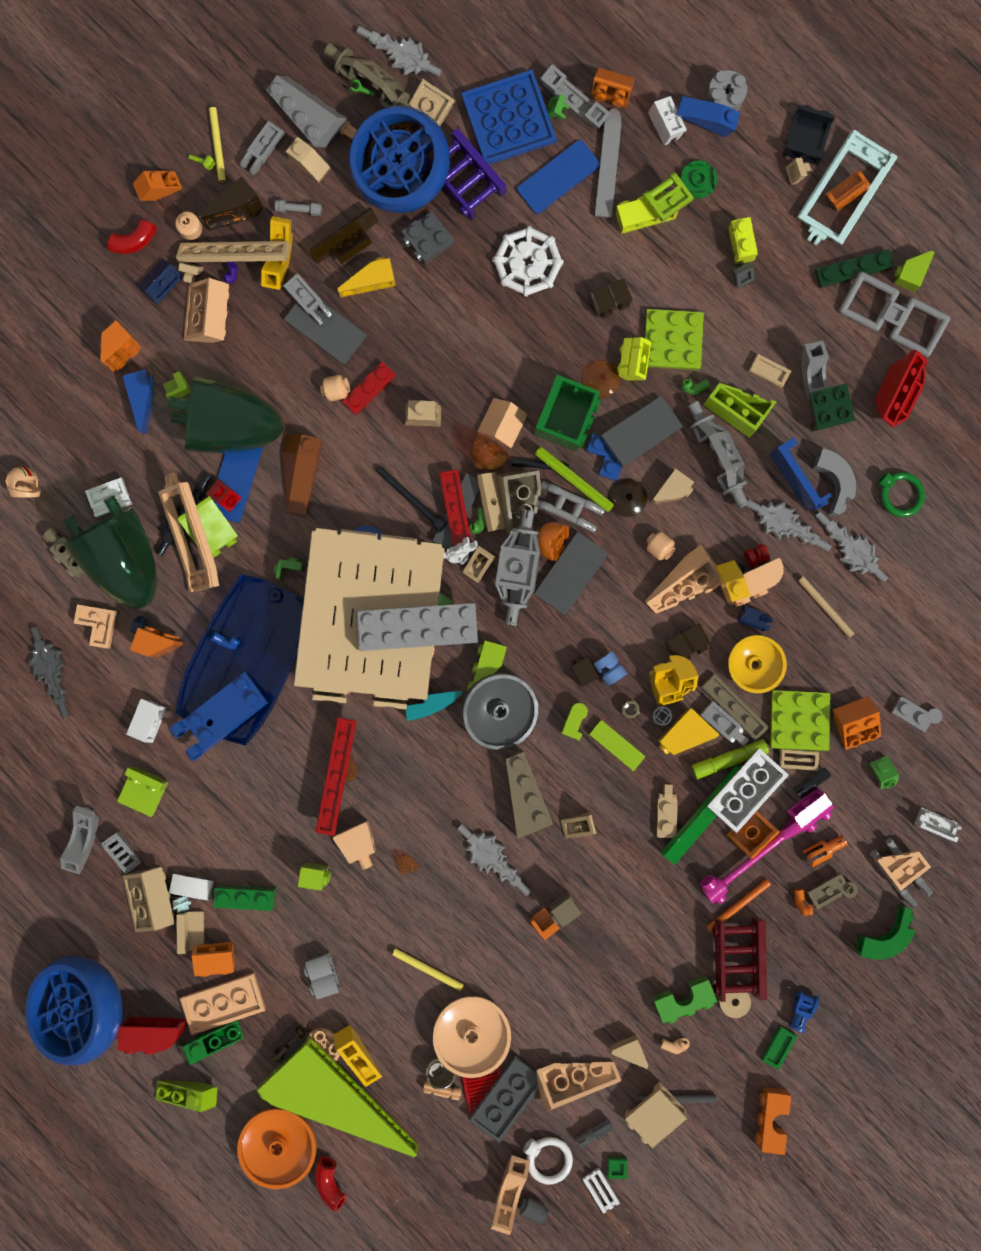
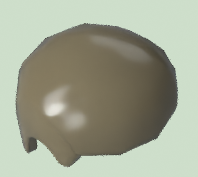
[425,1057,455,1090]

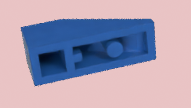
[676,96,740,137]
[123,370,156,434]

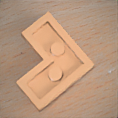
[74,605,117,649]

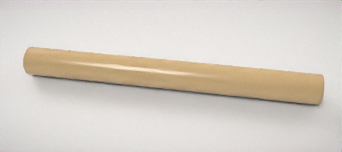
[798,576,855,638]

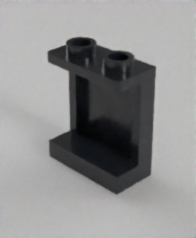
[782,105,835,166]

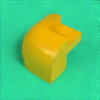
[650,655,698,706]

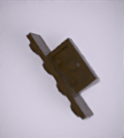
[309,207,378,264]

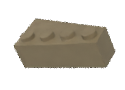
[506,751,553,839]

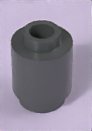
[518,1196,549,1224]

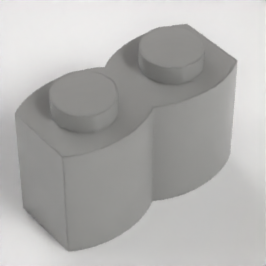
[303,953,341,1000]

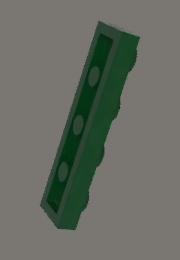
[815,249,894,288]

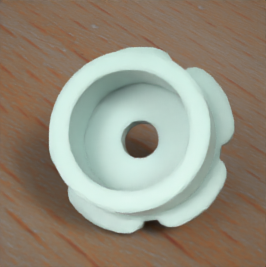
[172,897,191,913]

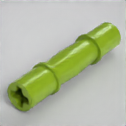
[691,739,769,780]

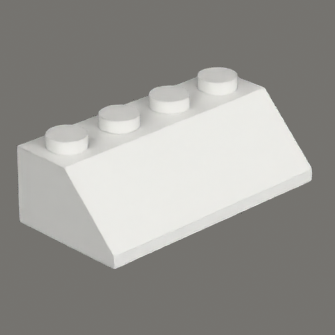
[707,748,788,833]

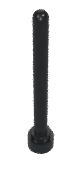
[376,466,448,533]

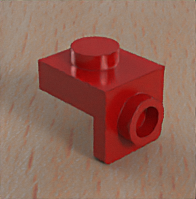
[206,479,241,512]

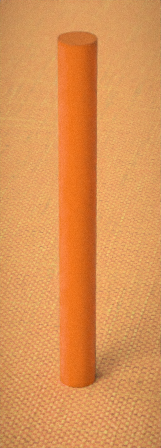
[706,879,771,932]

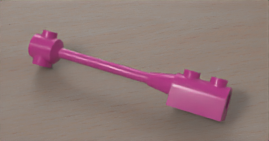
[700,789,834,904]

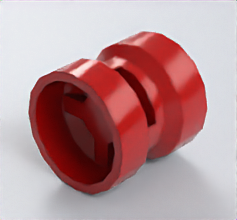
[744,543,771,568]

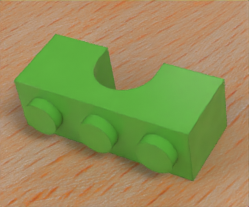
[652,976,717,1024]

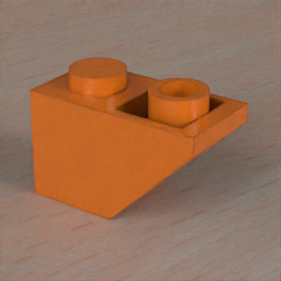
[133,171,182,201]

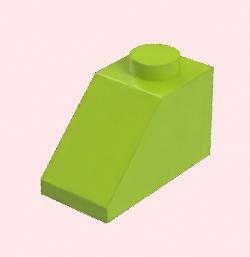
[893,251,935,292]

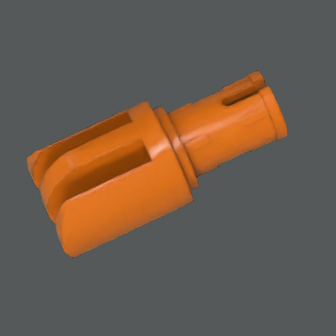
[802,835,848,868]

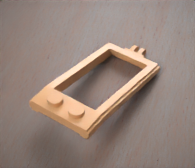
[158,473,219,592]

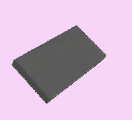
[284,302,367,366]
[600,396,683,468]
[534,532,609,616]
[468,1055,539,1143]

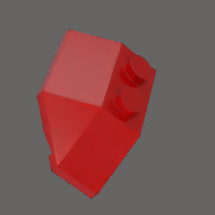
[874,350,928,427]

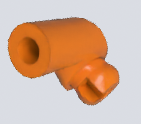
[794,889,813,917]

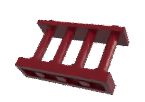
[712,918,767,1002]

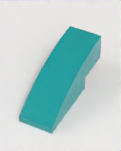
[406,690,463,721]

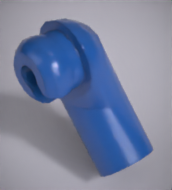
[210,631,240,650]

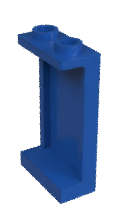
[770,437,832,511]

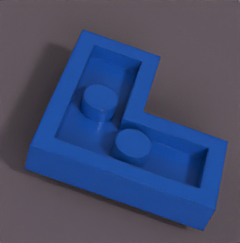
[587,433,621,481]

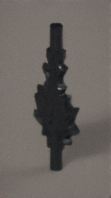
[156,472,213,557]

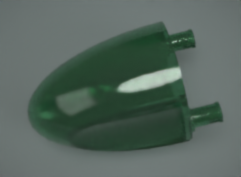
[168,375,284,453]
[63,495,157,609]

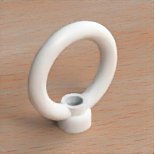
[523,1137,573,1184]

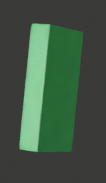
[760,1025,798,1070]

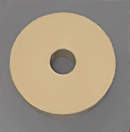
[719,993,751,1018]

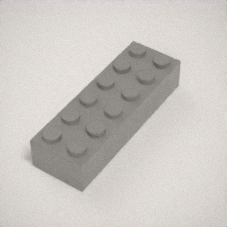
[355,603,478,651]

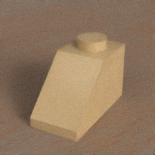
[286,137,330,183]
[651,469,694,504]

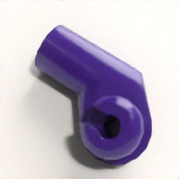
[223,262,238,284]

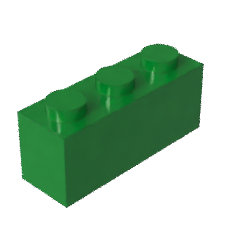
[213,885,277,911]

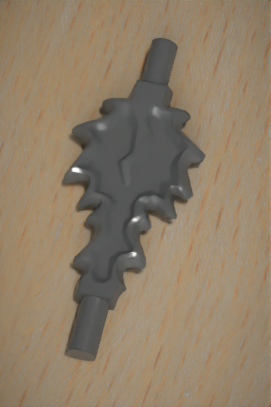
[27,626,70,718]

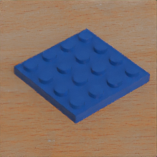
[461,69,557,165]

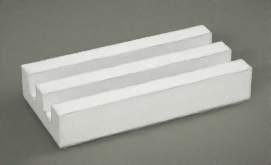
[583,1167,620,1214]

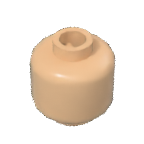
[175,211,203,240]
[320,375,350,401]
[646,532,675,560]

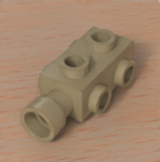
[42,527,94,578]

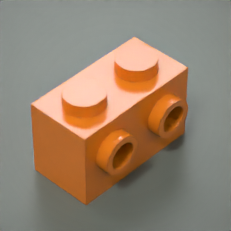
[192,942,236,977]

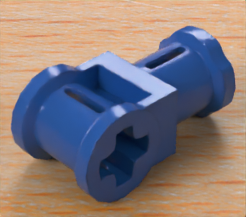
[788,990,819,1033]

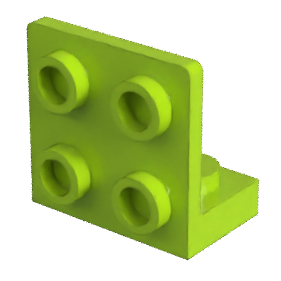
[117,766,169,817]

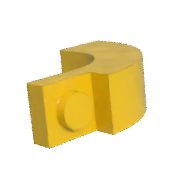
[261,216,293,290]

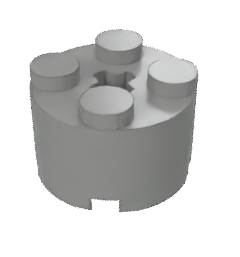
[705,70,747,111]

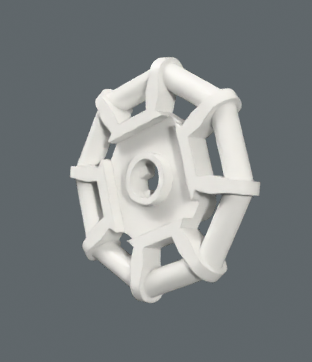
[492,226,564,297]

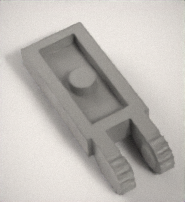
[240,121,285,175]
[283,273,332,325]

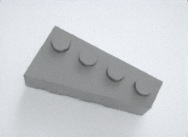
[266,75,348,147]

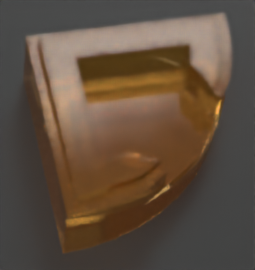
[396,855,421,875]

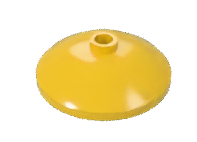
[728,635,787,693]

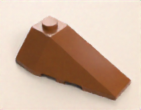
[282,434,323,516]

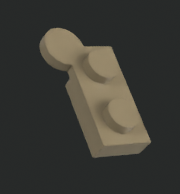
[806,873,858,910]

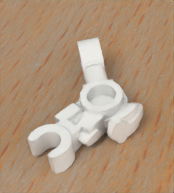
[443,537,477,564]

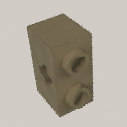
[549,891,582,927]

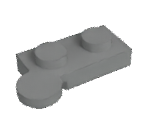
[890,696,943,732]

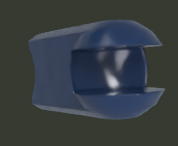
[737,605,773,631]

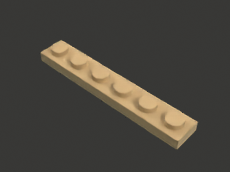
[176,241,290,262]

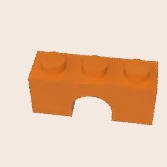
[755,1087,791,1155]

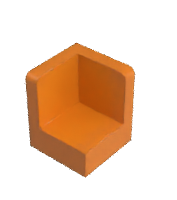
[530,907,560,940]

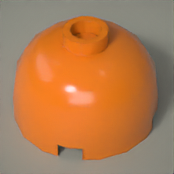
[536,522,569,561]

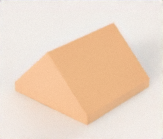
[477,398,528,448]

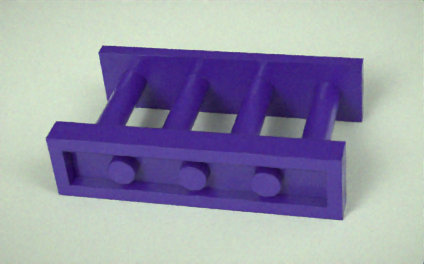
[426,128,506,220]

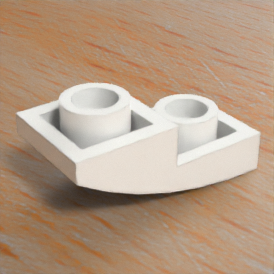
[169,874,214,900]

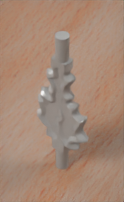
[357,26,442,77]
[746,499,832,552]
[815,511,888,583]
[457,824,531,896]

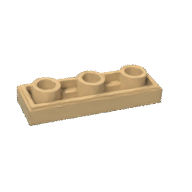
[477,472,506,532]

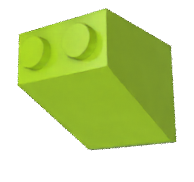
[177,496,239,558]

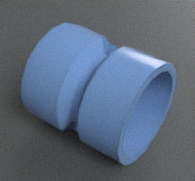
[592,651,628,687]

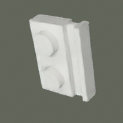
[85,478,132,517]

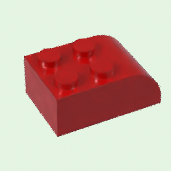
[117,1017,187,1055]

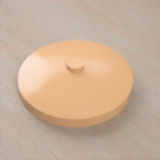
[433,996,511,1078]

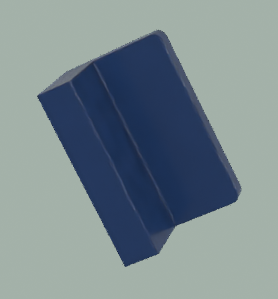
[138,259,183,304]

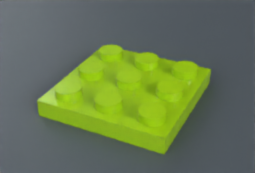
[645,309,704,370]
[770,690,830,751]

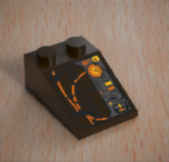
[198,177,263,231]

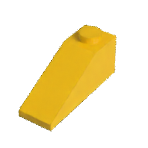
[338,257,396,297]
[333,1025,382,1087]

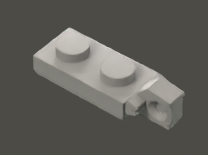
[699,700,749,746]

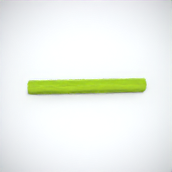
[535,447,614,512]

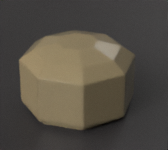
[621,700,640,718]

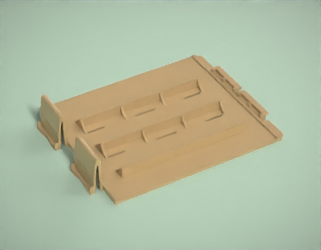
[294,528,445,709]

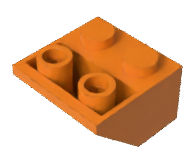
[591,68,635,108]
[100,320,142,372]
[130,626,184,657]
[833,696,881,750]

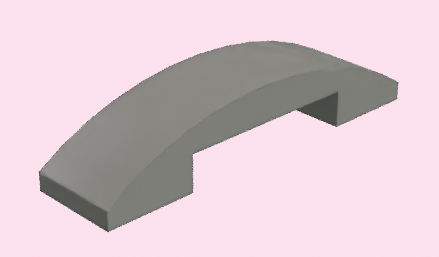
[540,64,611,129]

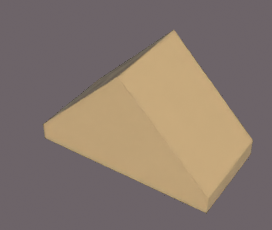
[462,546,495,583]
[561,812,596,839]
[609,1034,649,1069]

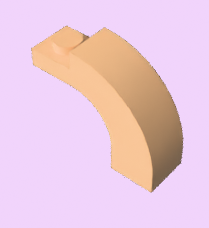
[491,1155,530,1235]

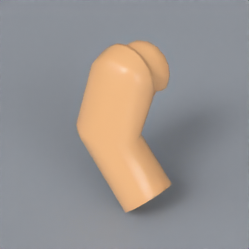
[660,1037,690,1054]

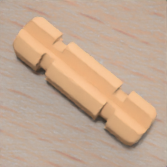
[423,1081,461,1100]

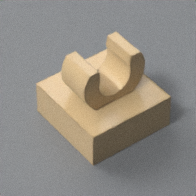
[785,158,811,185]
[178,262,203,283]

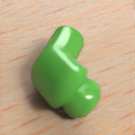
[682,379,711,395]
[469,507,487,534]

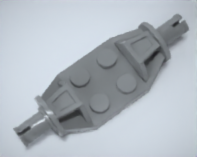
[688,401,750,509]
[495,510,540,626]

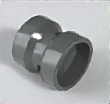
[651,706,672,726]

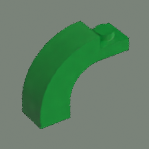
[855,904,916,960]

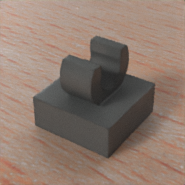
[732,262,755,288]

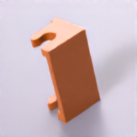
[825,170,870,212]

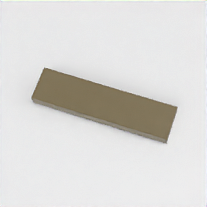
[700,673,769,741]

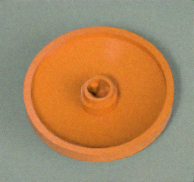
[237,1107,317,1189]

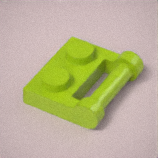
[642,172,694,222]

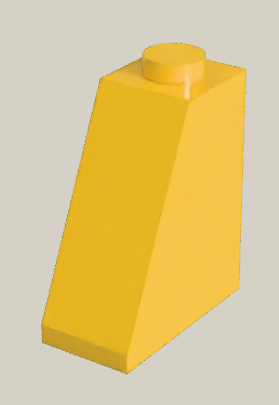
[658,708,719,755]

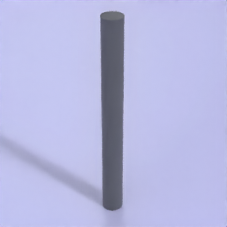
[638,1094,716,1104]

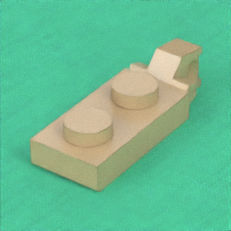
[656,784,677,838]

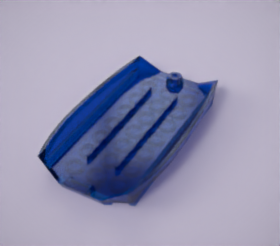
[175,574,304,746]

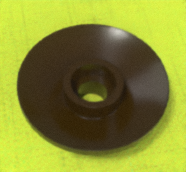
[609,479,647,517]

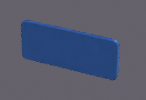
[517,140,600,214]
[211,435,263,523]

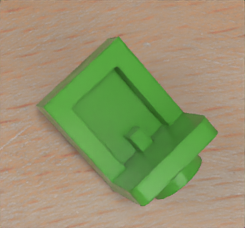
[274,557,305,580]
[870,756,899,789]

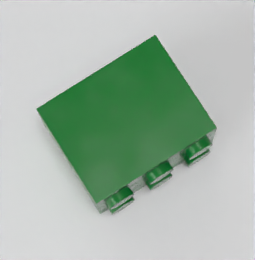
[534,375,602,452]

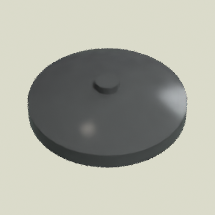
[461,673,538,750]

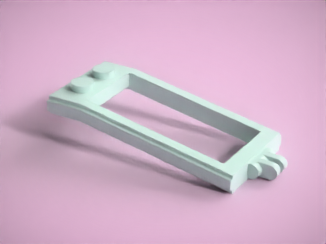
[797,129,897,246]

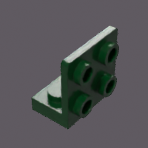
[809,384,855,432]

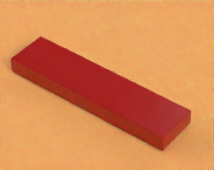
[439,469,472,547]

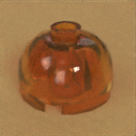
[470,434,509,470]

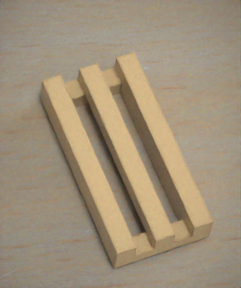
[778,749,819,771]

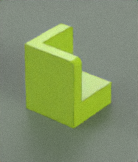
[163,371,192,402]

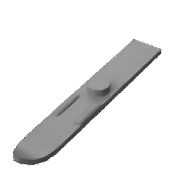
[595,108,621,218]

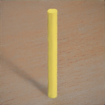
[209,107,226,183]
[392,948,464,991]

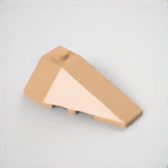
[645,545,721,614]
[536,1062,621,1112]

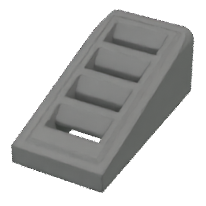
[101,831,142,874]

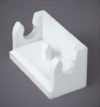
[648,96,687,146]
[126,699,167,743]
[914,807,962,843]

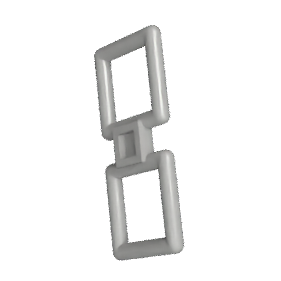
[839,272,950,357]

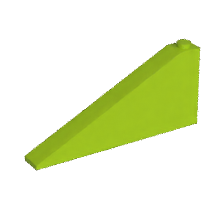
[257,1037,419,1157]

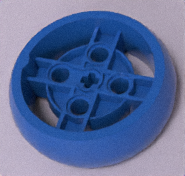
[349,105,450,213]
[25,956,123,1066]

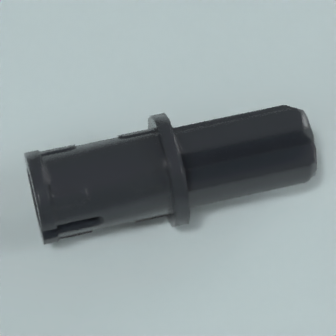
[793,768,831,798]

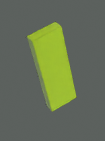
[589,720,646,771]

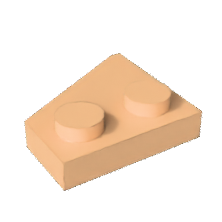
[875,851,931,891]

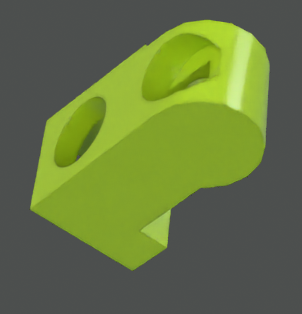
[561,703,588,741]

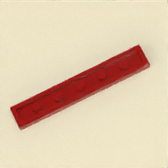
[315,717,357,836]

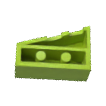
[704,383,776,438]

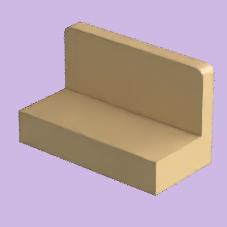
[177,911,205,954]

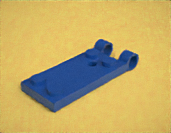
[170,672,268,761]

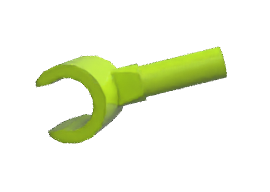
[189,154,216,170]

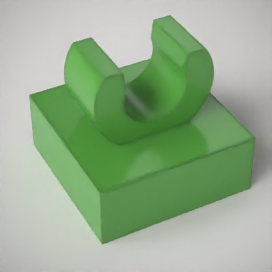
[547,94,569,120]

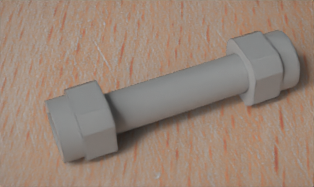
[275,199,322,216]

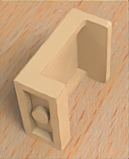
[625,1081,687,1148]

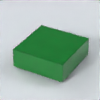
[607,1156,628,1179]

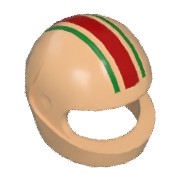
[6,466,41,497]

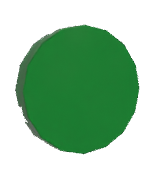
[680,160,718,199]

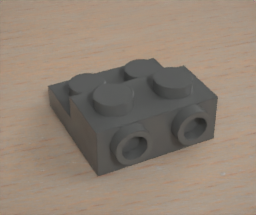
[401,211,455,266]

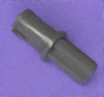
[575,1119,613,1148]

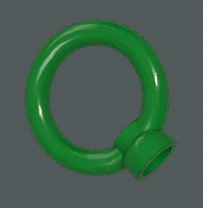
[877,472,925,517]

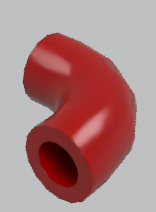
[108,220,157,255]
[314,1156,347,1212]

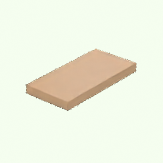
[180,972,266,1035]

